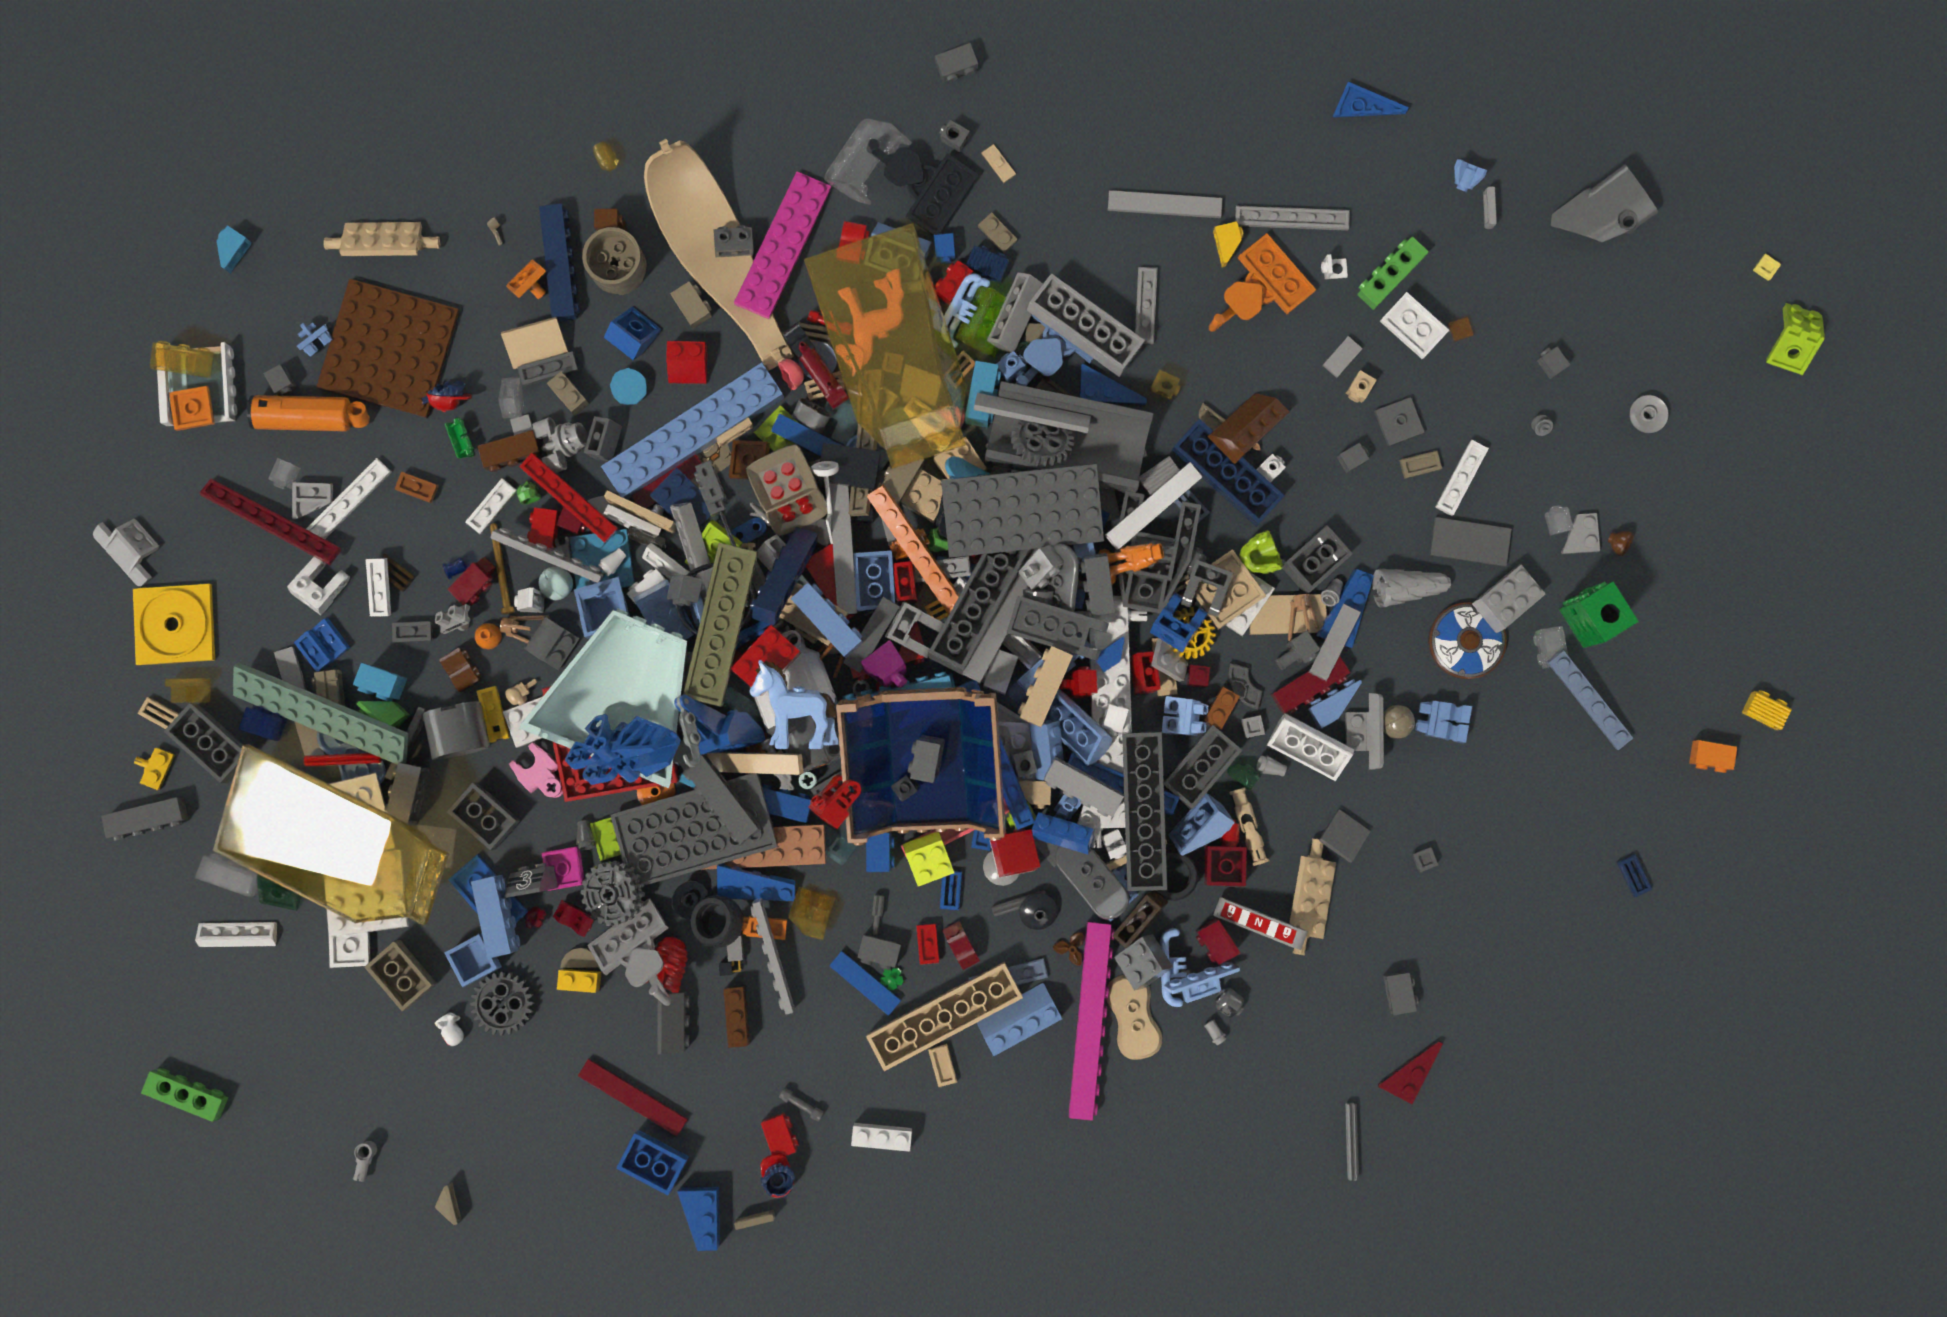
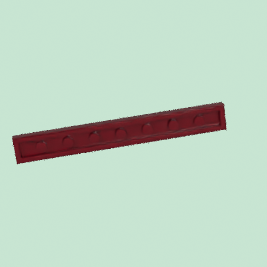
[199,478,341,565]

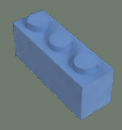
[1029,719,1064,781]

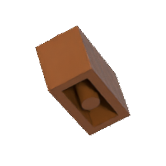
[1202,687,1240,730]

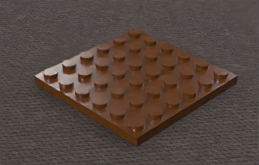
[316,279,460,418]

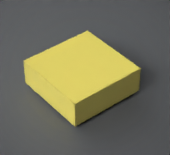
[1753,254,1781,281]

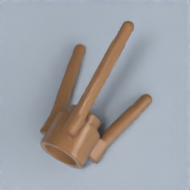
[1288,594,1319,641]
[500,615,550,643]

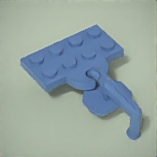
[1016,315,1094,386]

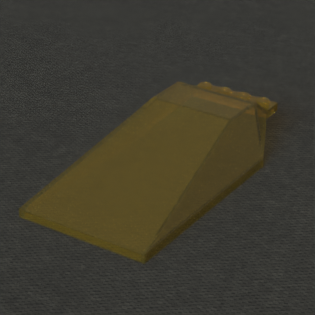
[804,223,967,469]
[213,744,449,925]

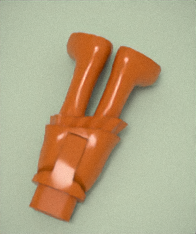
[1098,543,1164,584]

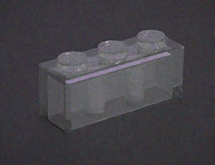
[195,853,264,897]

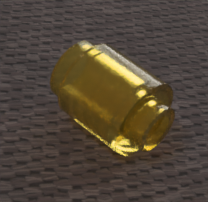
[593,141,618,172]

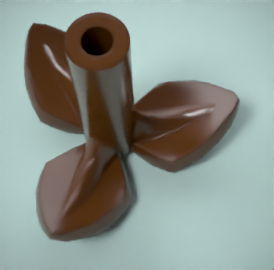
[1053,932,1084,966]

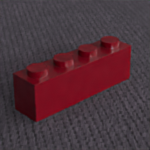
[1271,655,1350,715]

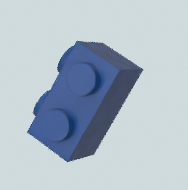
[866,833,895,872]

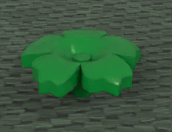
[880,968,904,991]

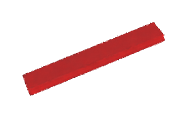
[519,453,618,543]

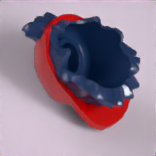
[422,381,473,412]
[760,1154,795,1199]

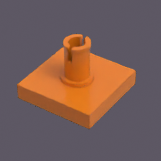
[506,260,546,299]

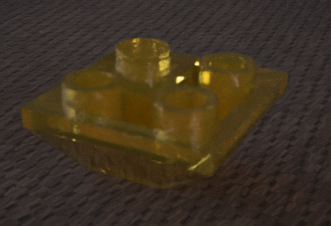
[788,887,835,940]

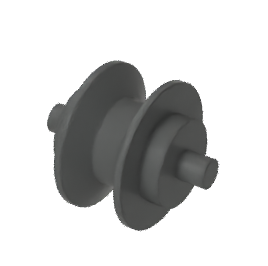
[1531,415,1553,436]

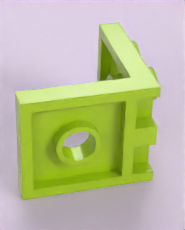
[1766,303,1825,375]

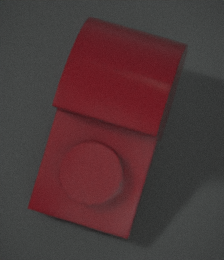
[553,900,594,937]
[942,921,980,970]

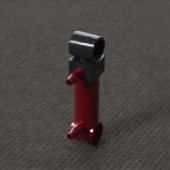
[782,322,849,410]

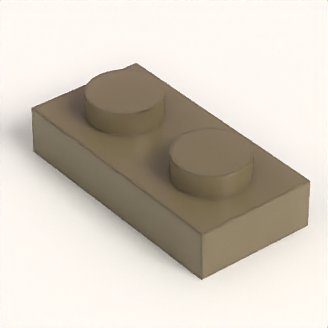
[978,212,1018,254]

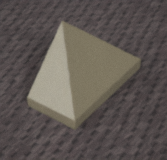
[435,1183,462,1225]

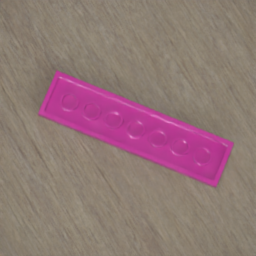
[734,172,831,319]

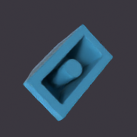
[217,225,252,274]

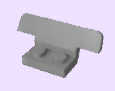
[93,518,159,586]
[1345,693,1384,770]

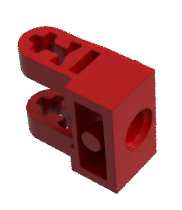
[808,774,861,829]

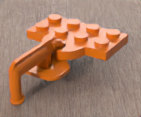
[1209,233,1316,332]

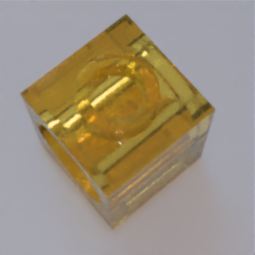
[1150,369,1181,400]

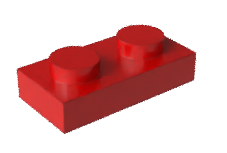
[916,924,939,965]

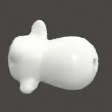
[434,1012,464,1046]

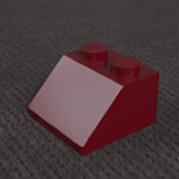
[1196,918,1240,964]

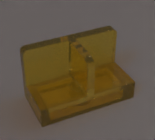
[165,678,211,703]

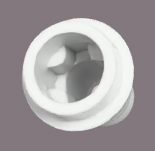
[598,548,627,576]

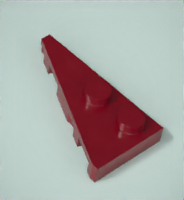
[1378,1042,1443,1104]

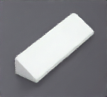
[195,922,277,947]

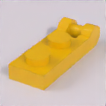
[477,686,510,743]

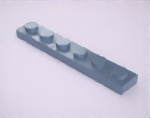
[1547,650,1633,750]

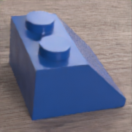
[604,307,662,360]

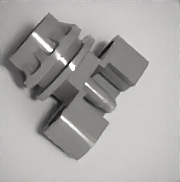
[533,417,588,473]

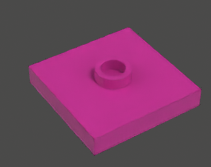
[542,846,585,891]

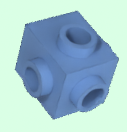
[997,351,1027,383]

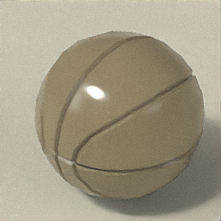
[1383,705,1415,739]

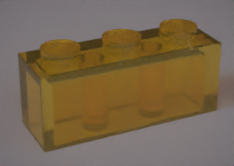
[150,341,214,378]

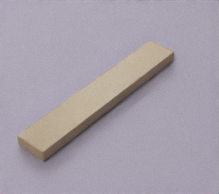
[707,752,804,775]

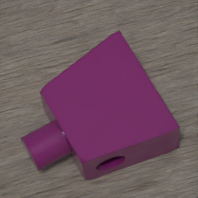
[861,640,907,688]

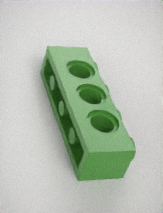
[1357,236,1429,310]
[141,1068,228,1122]

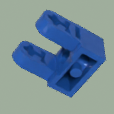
[1150,592,1209,653]

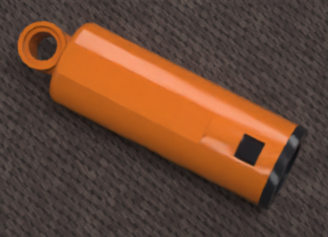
[247,395,370,431]

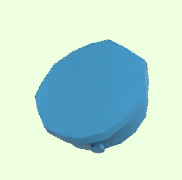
[610,368,647,405]

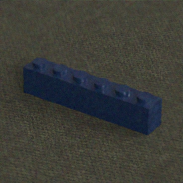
[539,203,580,322]
[751,527,818,625]

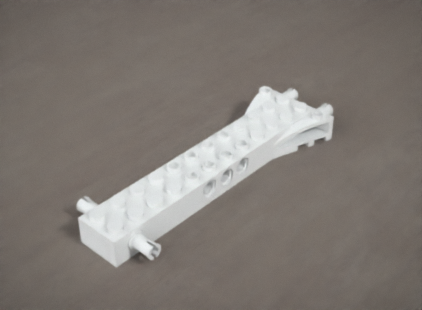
[1074,596,1147,848]

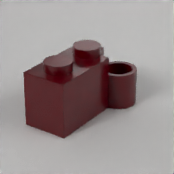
[447,557,496,605]

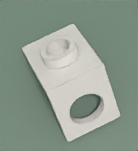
[1321,254,1348,279]

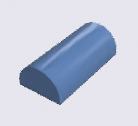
[1045,688,1112,766]

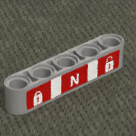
[1213,897,1308,950]

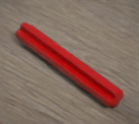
[304,753,382,766]

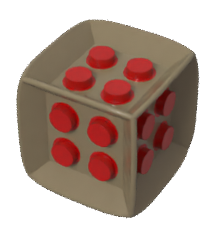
[746,445,828,536]

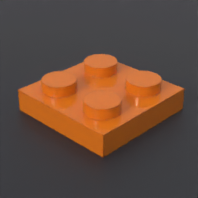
[169,386,215,431]

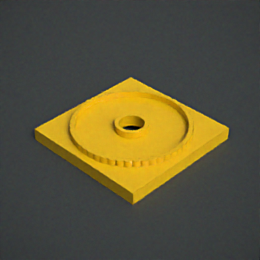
[133,584,215,665]

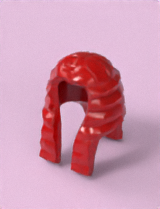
[646,937,688,993]

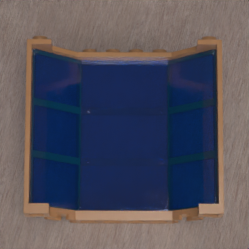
[836,687,1006,845]

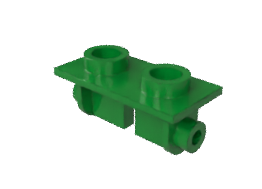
[445,418,474,459]

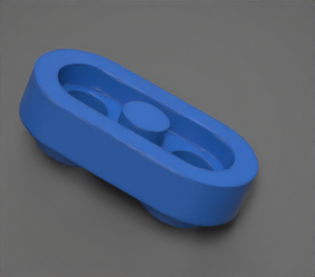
[731,518,767,544]

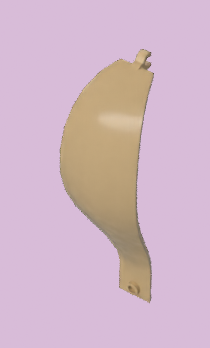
[644,139,794,371]

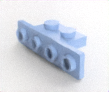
[1164,962,1240,1003]

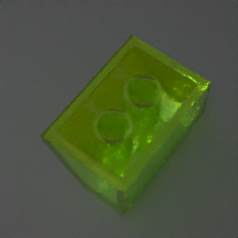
[956,286,1006,357]

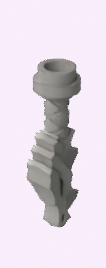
[761,738,795,791]

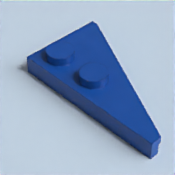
[1333,82,1409,118]
[1080,364,1147,405]

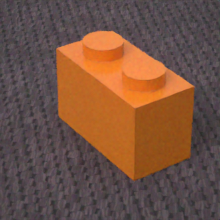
[1689,740,1737,773]

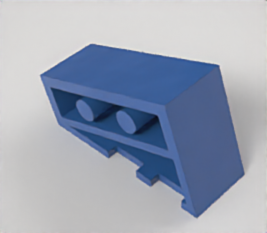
[677,1187,720,1251]

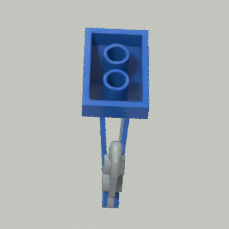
[674,694,766,767]

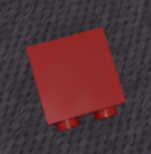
[990,828,1041,878]

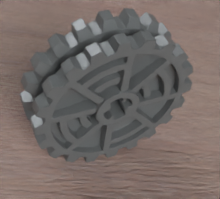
[581,861,645,926]

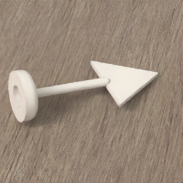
[811,461,839,544]

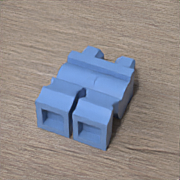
[1415,701,1472,744]

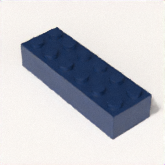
[1172,419,1285,527]

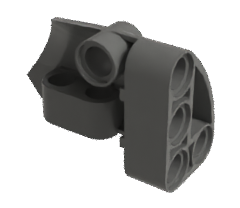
[1551,165,1658,243]

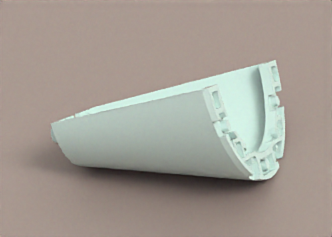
[519,608,687,788]

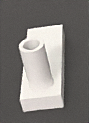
[603,504,665,540]

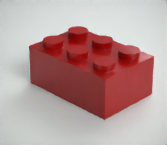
[731,625,802,696]

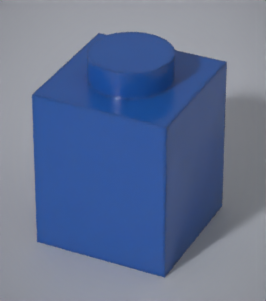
[934,233,955,264]

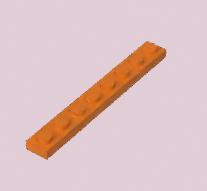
[867,484,960,615]

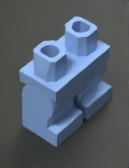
[1162,696,1209,736]

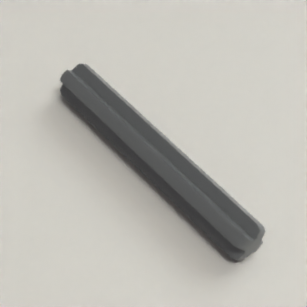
[1345,1102,1359,1181]

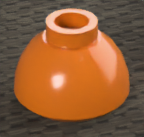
[475,623,502,650]

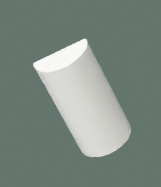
[1267,713,1354,781]

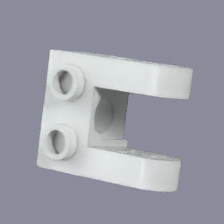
[287,557,350,615]

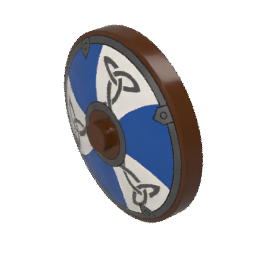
[1428,603,1506,679]

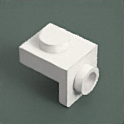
[1101,829,1126,859]

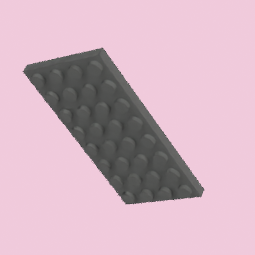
[941,463,1104,558]
[610,773,779,886]

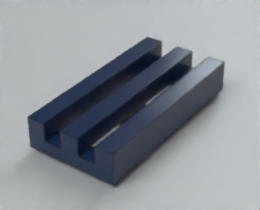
[1617,854,1653,898]

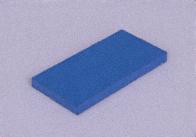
[448,854,528,923]

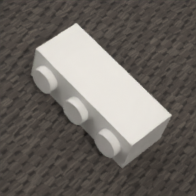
[851,1123,912,1151]

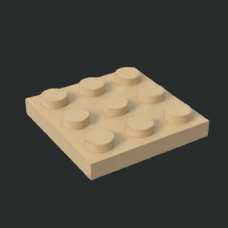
[1185,549,1266,630]

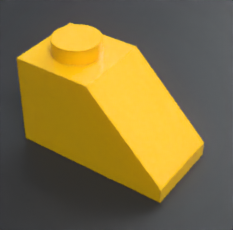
[1213,221,1243,267]

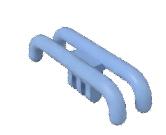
[937,274,990,348]
[1160,928,1187,1007]

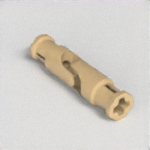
[1229,787,1269,866]

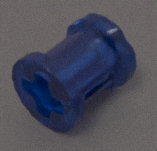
[443,557,467,580]

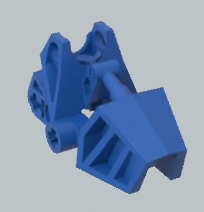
[565,714,681,785]

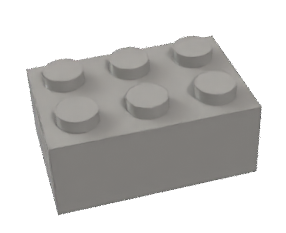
[1472,565,1545,633]

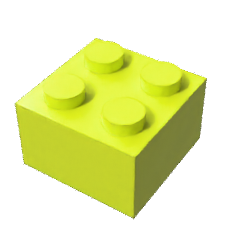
[903,832,954,886]

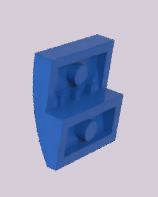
[294,618,351,672]

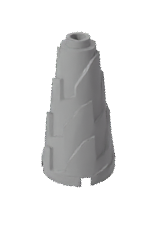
[1373,569,1451,608]

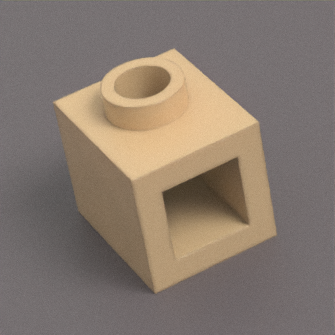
[1346,370,1376,403]

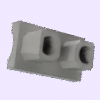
[435,604,470,634]

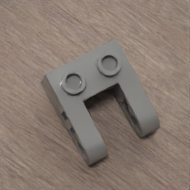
[885,602,944,658]

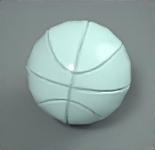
[539,566,573,600]

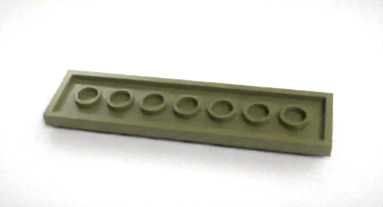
[683,543,758,706]

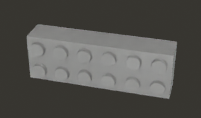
[1027,273,1145,377]

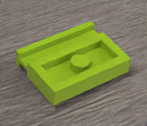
[590,818,621,861]

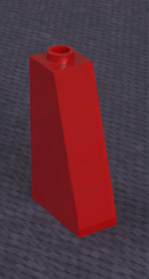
[806,544,855,620]

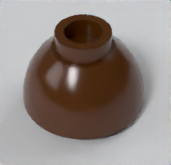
[1608,531,1634,557]

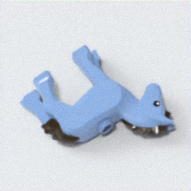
[750,660,838,749]

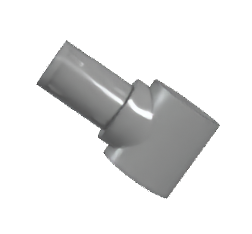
[353,1141,377,1182]

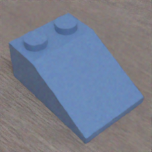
[1168,793,1235,855]

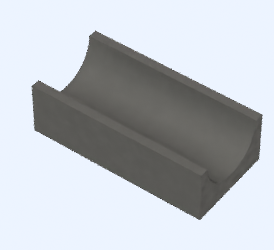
[985,381,1153,493]

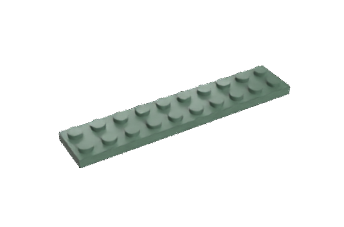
[233,662,409,765]

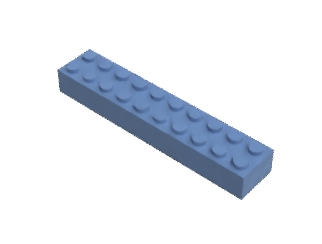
[601,363,784,500]

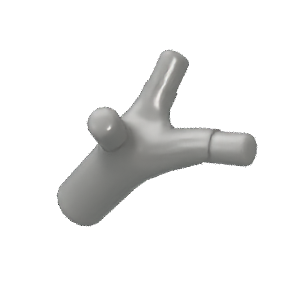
[750,502,770,526]

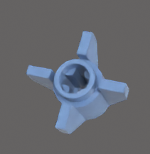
[1454,159,1487,192]

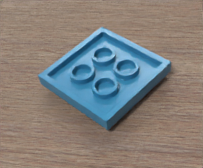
[570,529,635,589]

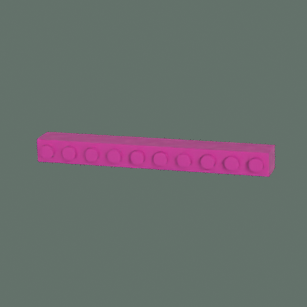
[1069,921,1114,1120]

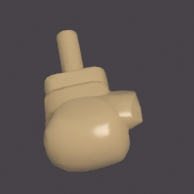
[506,679,537,706]

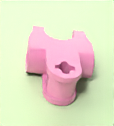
[509,742,563,798]

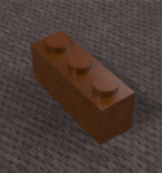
[477,430,542,472]
[723,985,750,1048]

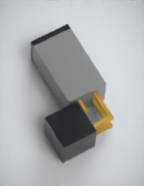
[719,933,744,976]

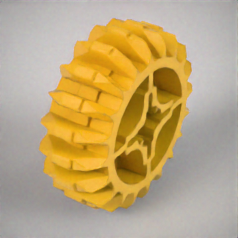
[1170,607,1216,659]

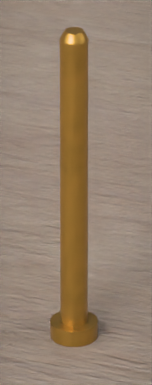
[490,523,515,614]

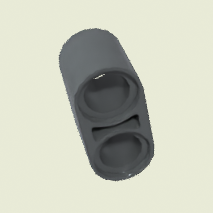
[792,398,831,433]

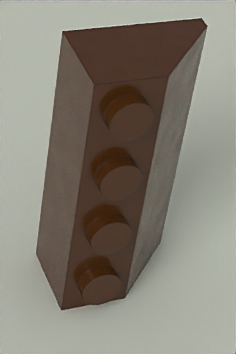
[1208,393,1290,464]

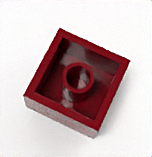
[1204,846,1247,886]

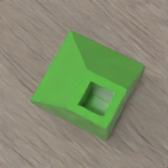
[357,701,411,729]

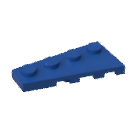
[1316,569,1374,648]
[717,863,796,901]

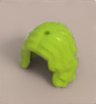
[1239,530,1283,573]

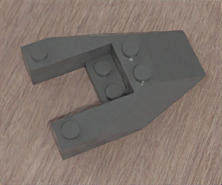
[1115,491,1201,614]

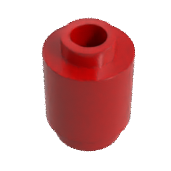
[1220,820,1239,847]

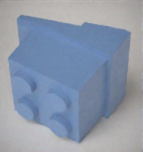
[574,577,630,639]

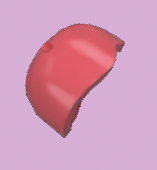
[778,359,804,390]

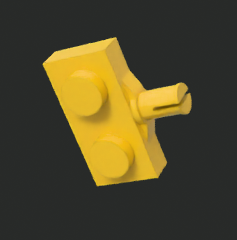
[134,747,175,790]

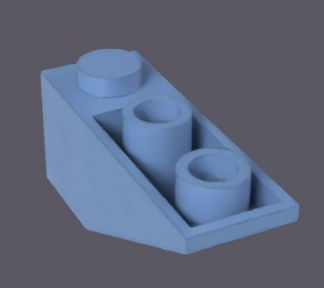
[1308,679,1362,729]

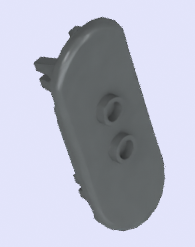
[1044,543,1083,612]
[1055,846,1130,919]

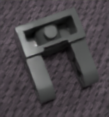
[1181,560,1235,618]

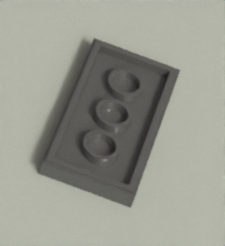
[1429,517,1511,567]

